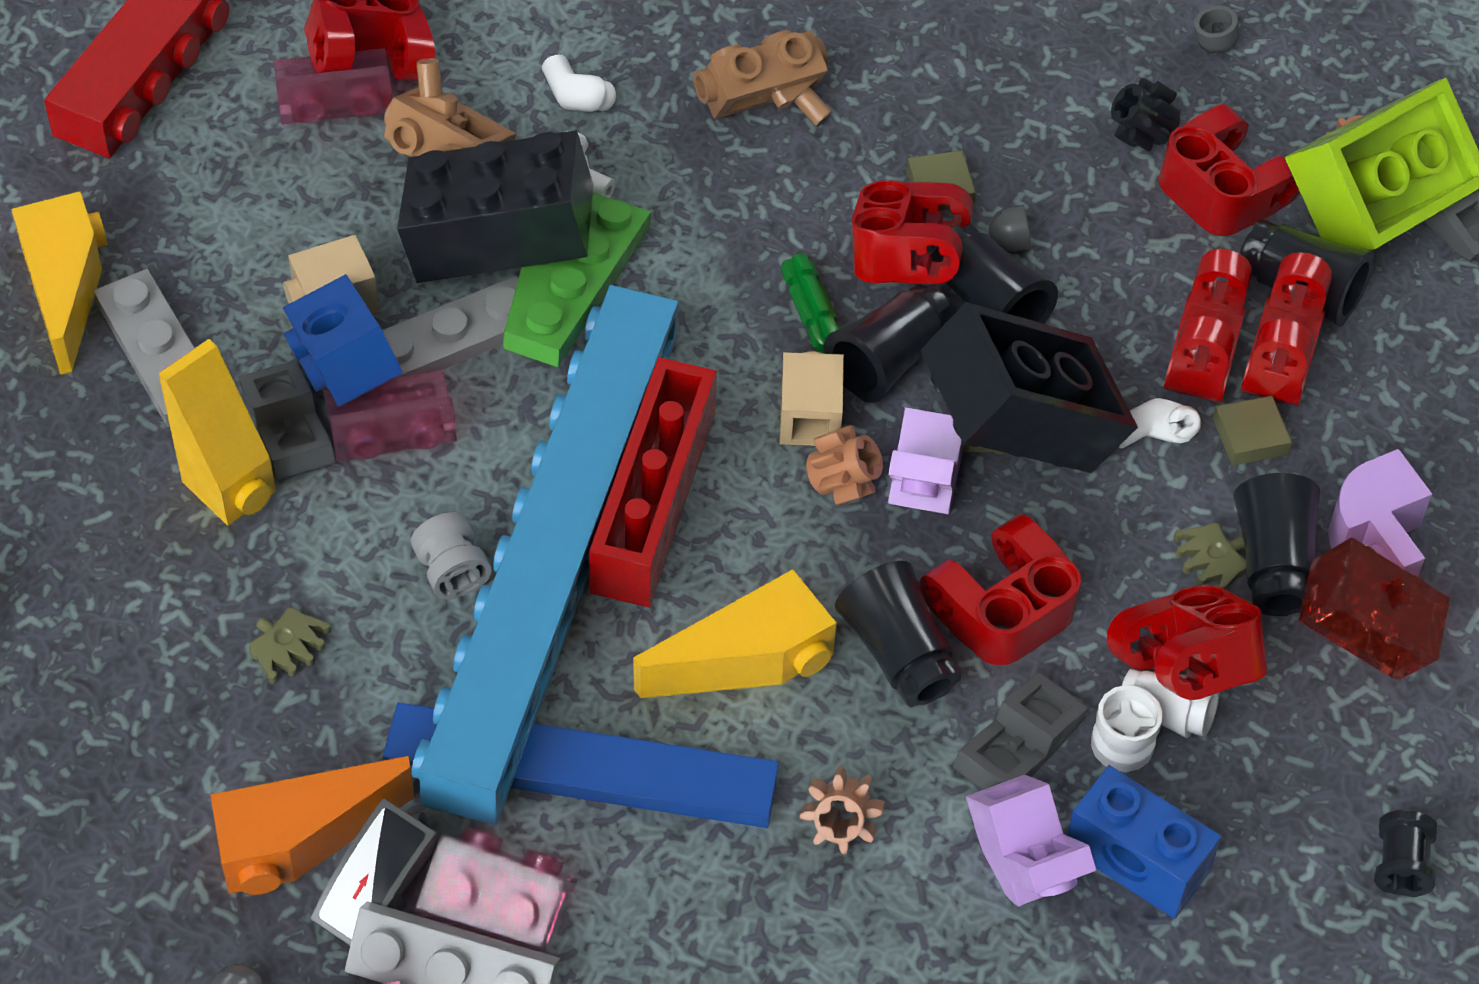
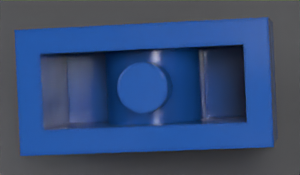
[282,274,403,407]
[1067,765,1222,919]

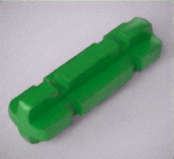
[781,253,842,354]

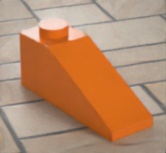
[210,756,415,895]

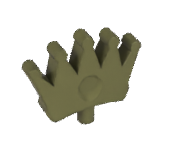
[1173,523,1247,590]
[249,608,331,683]

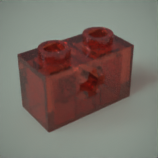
[1298,537,1450,680]

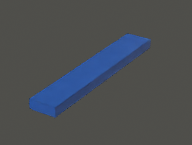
[383,702,779,828]

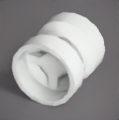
[1091,685,1163,772]

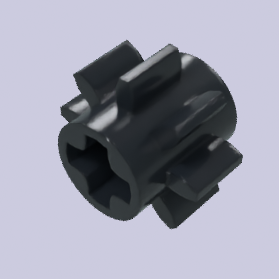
[1111,78,1180,152]

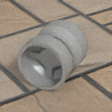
[411,512,492,600]

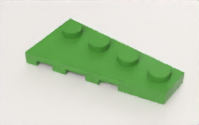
[503,193,651,367]

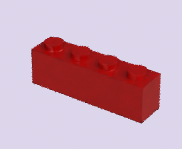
[44,0,230,159]
[589,357,717,608]

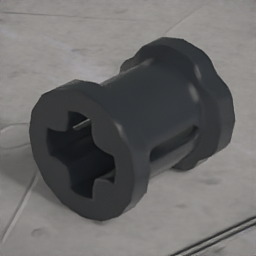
[1374,810,1437,897]

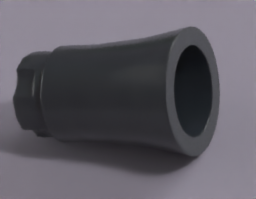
[1240,219,1375,327]
[931,224,1058,324]
[824,284,952,403]
[1233,473,1320,616]
[835,561,961,708]

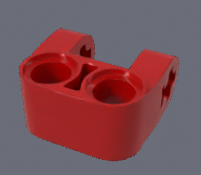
[304,0,435,81]
[1158,104,1300,236]
[852,180,974,284]
[1163,249,1252,403]
[1240,252,1332,407]
[919,514,1081,665]
[1106,585,1268,700]

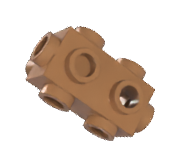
[693,30,832,126]
[383,58,516,157]

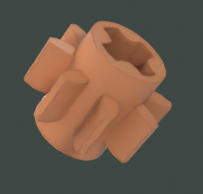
[806,425,883,506]
[800,766,885,854]

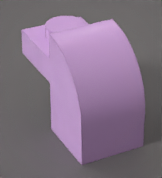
[888,407,964,514]
[1328,449,1432,599]
[966,774,1096,906]

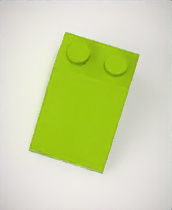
[1285,78,1479,250]

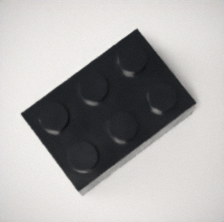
[397,130,594,283]
[920,302,1138,473]

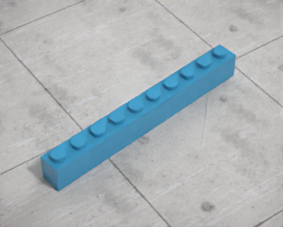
[412,285,678,825]

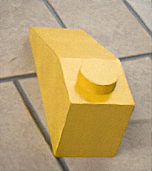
[11,191,108,375]
[158,339,276,526]
[633,569,836,698]

